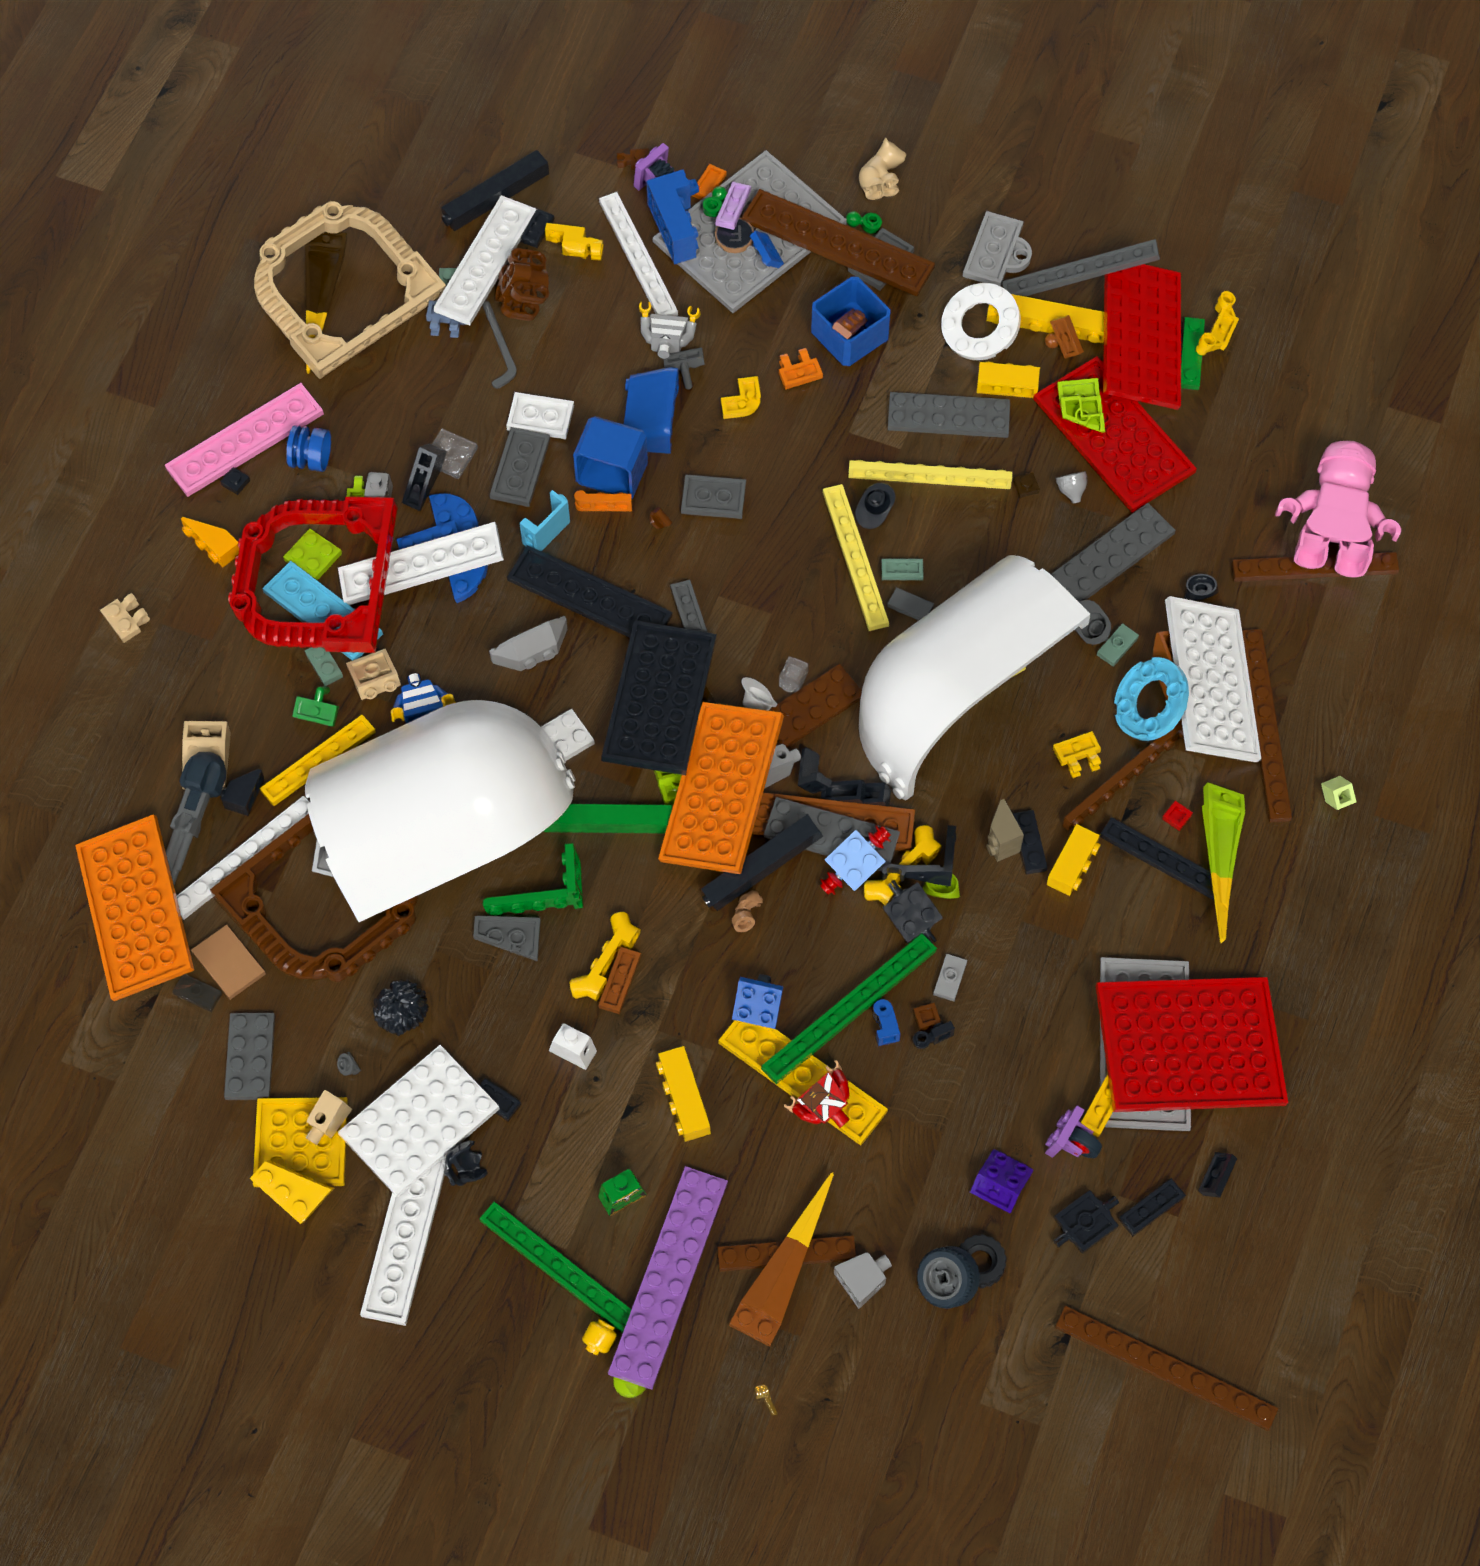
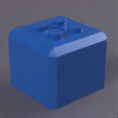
[811,277,891,366]
[573,416,648,499]

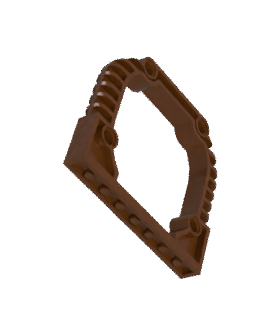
[210,814,419,982]

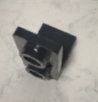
[798,747,832,794]

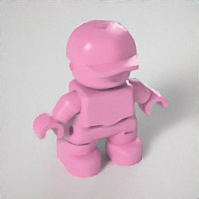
[1275,441,1401,577]

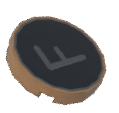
[715,218,754,253]

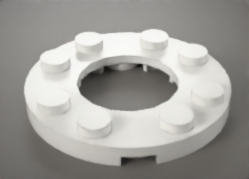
[941,283,1021,360]

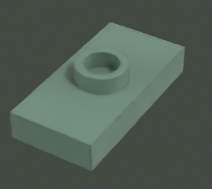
[881,559,923,580]
[1097,624,1139,667]

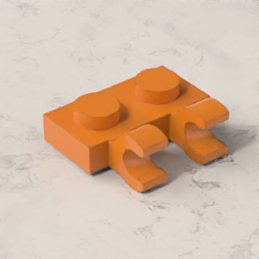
[779,348,823,390]

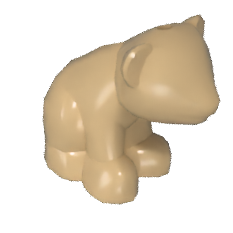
[859,138,906,200]

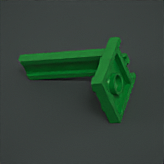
[483,843,583,916]

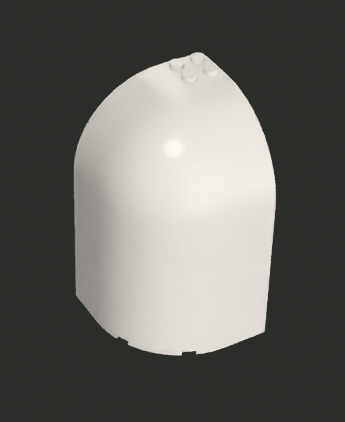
[859,555,1090,800]
[305,700,575,922]

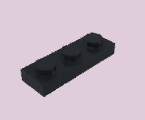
[1013,810,1048,875]

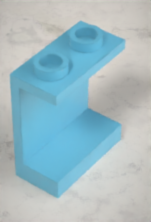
[520,490,570,551]

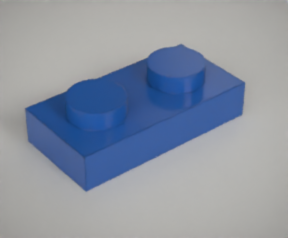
[750,231,784,268]

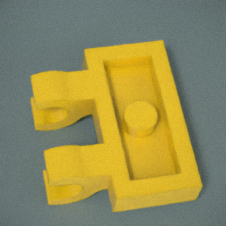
[1053,731,1101,778]

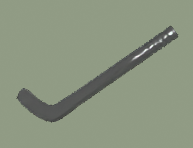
[483,301,517,389]

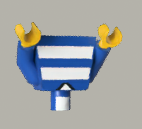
[391,673,456,724]

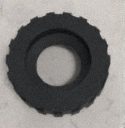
[959,1234,1007,1288]

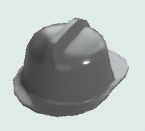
[1075,600,1111,645]

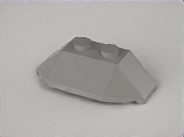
[489,616,567,671]

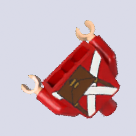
[784,1060,850,1128]

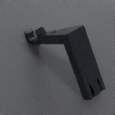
[882,825,956,886]

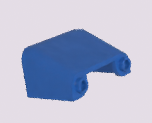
[624,367,679,454]

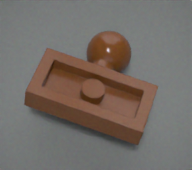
[1045,315,1084,358]

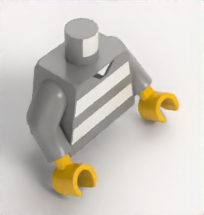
[639,302,701,359]

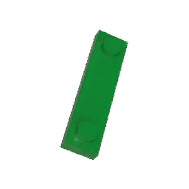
[1181,317,1205,390]

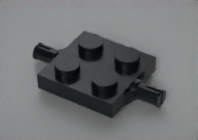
[882,880,943,944]
[1053,1190,1119,1254]

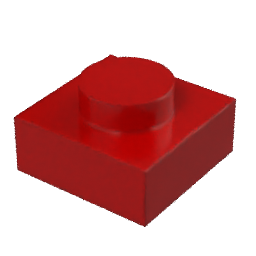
[1162,801,1193,831]

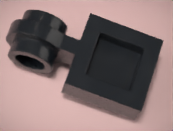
[913,1021,955,1049]

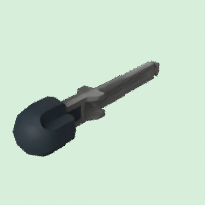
[166,752,227,885]

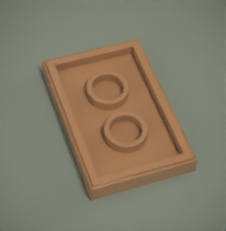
[191,925,265,1000]

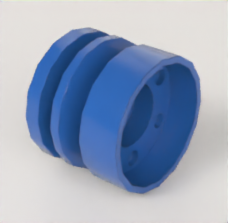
[287,425,331,472]

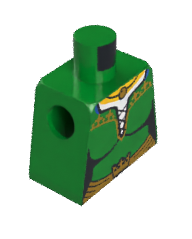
[598,1169,647,1216]

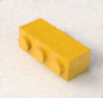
[977,362,1040,398]
[1047,824,1101,896]

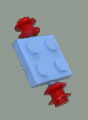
[820,826,891,895]

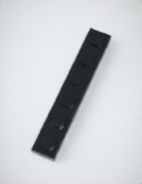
[1100,817,1214,900]

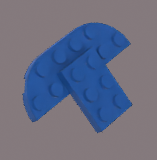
[397,494,488,603]

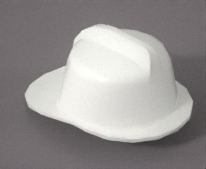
[741,677,777,711]

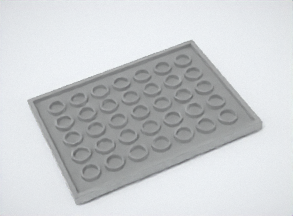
[653,150,847,313]

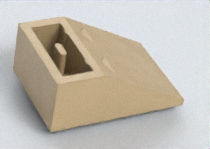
[182,721,231,790]

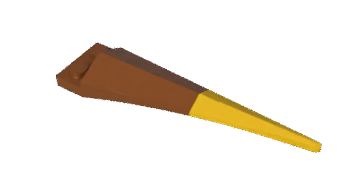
[729,1172,834,1347]

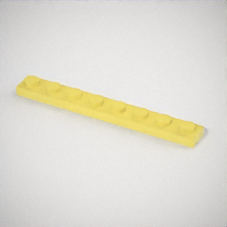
[849,460,1012,489]
[823,484,889,631]

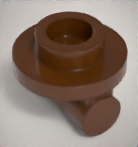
[649,507,672,529]

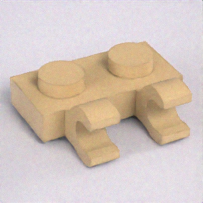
[100,593,150,643]

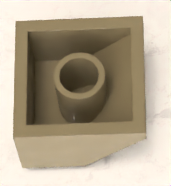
[986,799,1024,862]

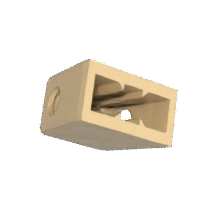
[306,1090,352,1145]

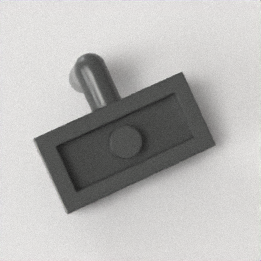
[664,348,705,389]

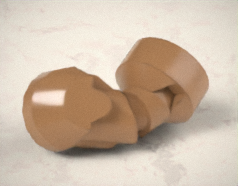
[732,890,763,932]

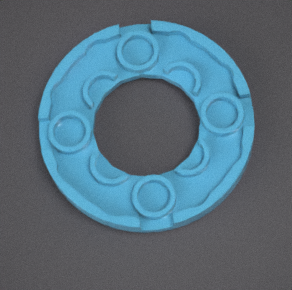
[1114,657,1189,741]

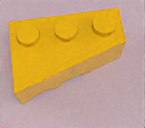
[250,1160,334,1224]

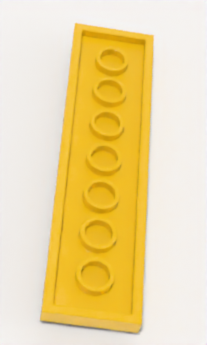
[718,1020,888,1146]

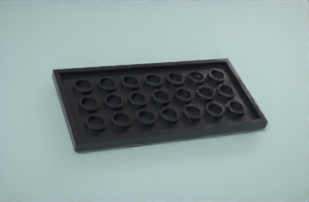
[601,620,717,776]

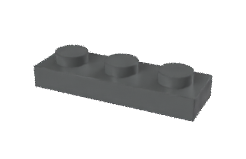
[670,580,708,633]

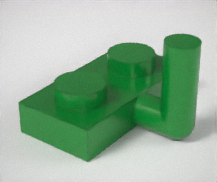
[292,686,339,727]

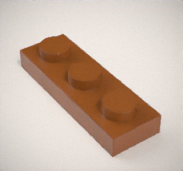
[832,309,869,339]
[598,947,641,1014]

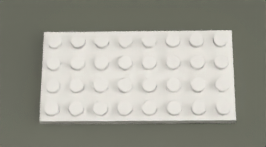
[1165,596,1261,762]

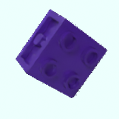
[970,1149,1033,1213]

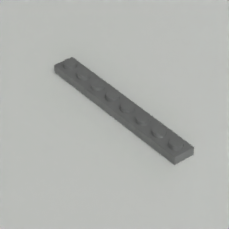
[1002,239,1160,297]

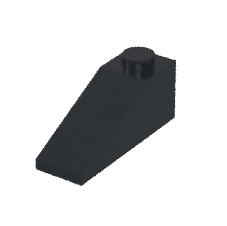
[402,443,447,511]

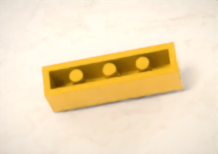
[656,1046,711,1142]

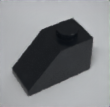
[221,769,265,816]

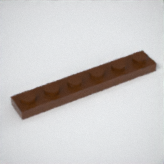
[718,1236,856,1272]

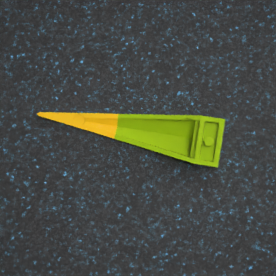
[1202,783,1245,943]

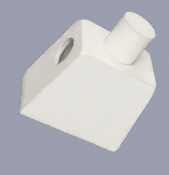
[549,1024,597,1070]

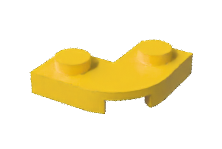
[721,376,761,419]

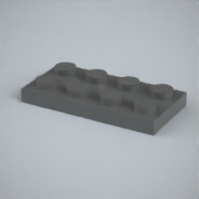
[490,427,550,507]
[224,1013,275,1100]

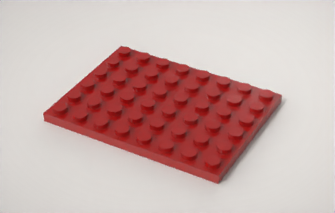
[1095,977,1288,1112]

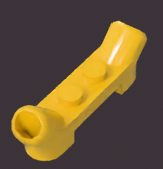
[864,825,942,905]
[569,912,641,1001]

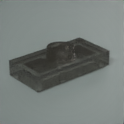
[172,974,222,1012]

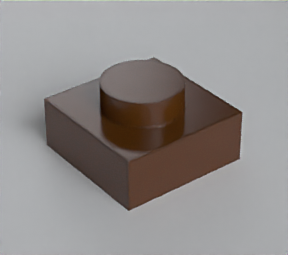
[913,1003,941,1031]

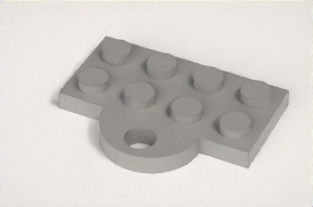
[963,211,1032,287]

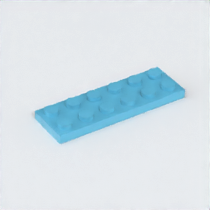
[262,561,383,661]

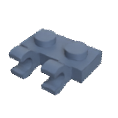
[426,300,466,338]

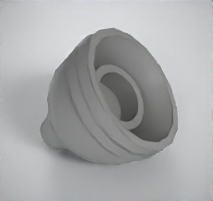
[1056,471,1087,503]

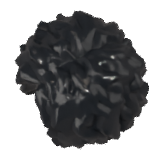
[373,979,429,1036]

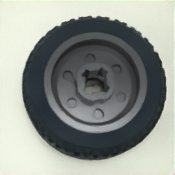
[917,1246,980,1309]

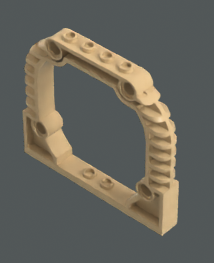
[254,201,446,379]

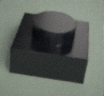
[220,467,250,495]

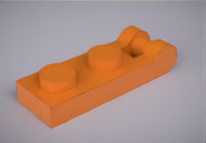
[574,490,632,511]

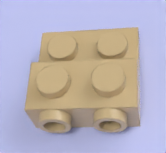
[346,649,401,700]

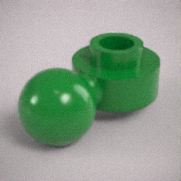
[702,186,727,217]
[846,211,882,234]

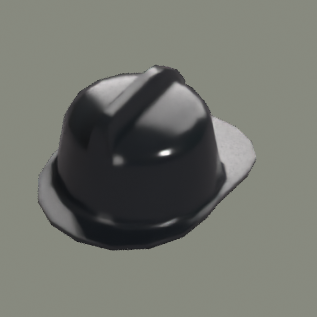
[855,483,895,529]

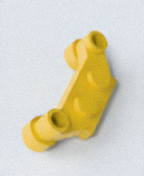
[1196,291,1239,355]

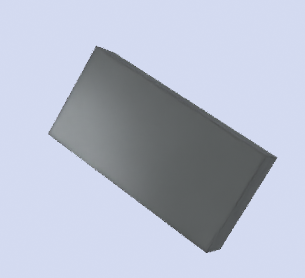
[887,587,934,620]

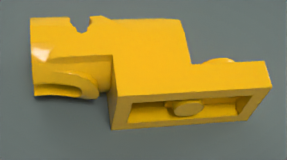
[545,223,603,261]

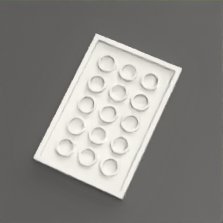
[338,1045,500,1198]

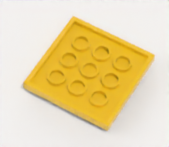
[253,1097,348,1187]

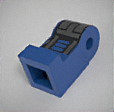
[873,999,900,1046]

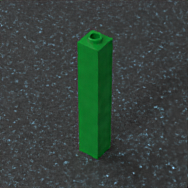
[544,804,673,833]

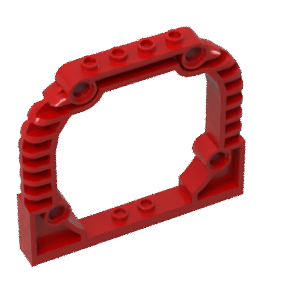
[228,497,398,653]

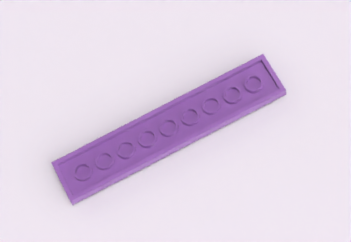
[608,1166,728,1390]

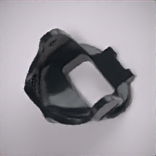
[443,1141,488,1186]

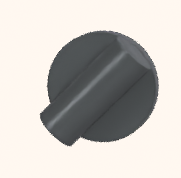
[337,1052,361,1076]

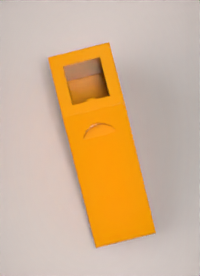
[181,517,239,567]

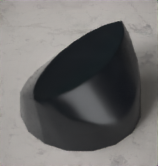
[1184,574,1219,601]

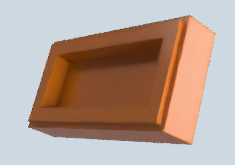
[692,164,726,200]

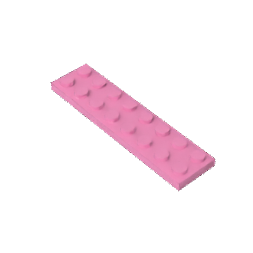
[165,383,324,497]

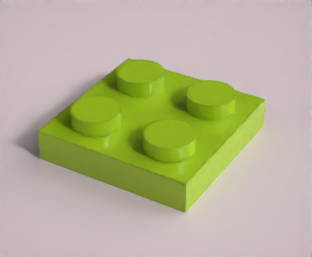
[283,529,342,580]

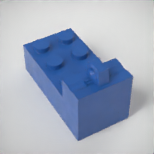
[647,169,699,265]

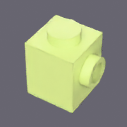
[1321,776,1356,810]

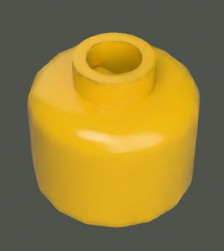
[582,1319,616,1355]

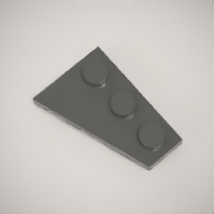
[473,916,541,961]

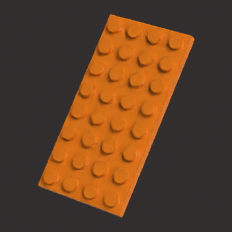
[658,702,784,874]
[75,814,194,1001]

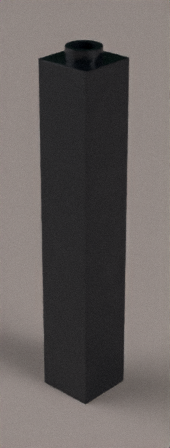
[441,150,549,231]
[701,814,823,911]

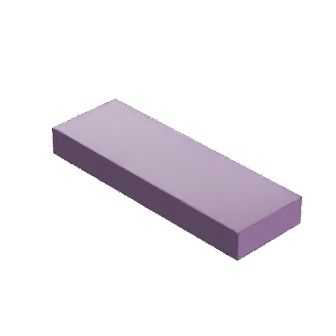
[715,182,751,230]

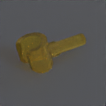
[755,1385,777,1416]

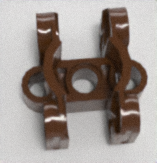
[495,248,549,321]

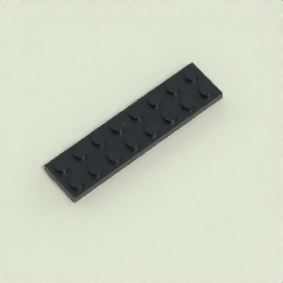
[507,545,672,638]

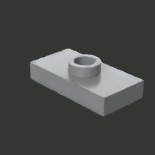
[933,954,967,1001]

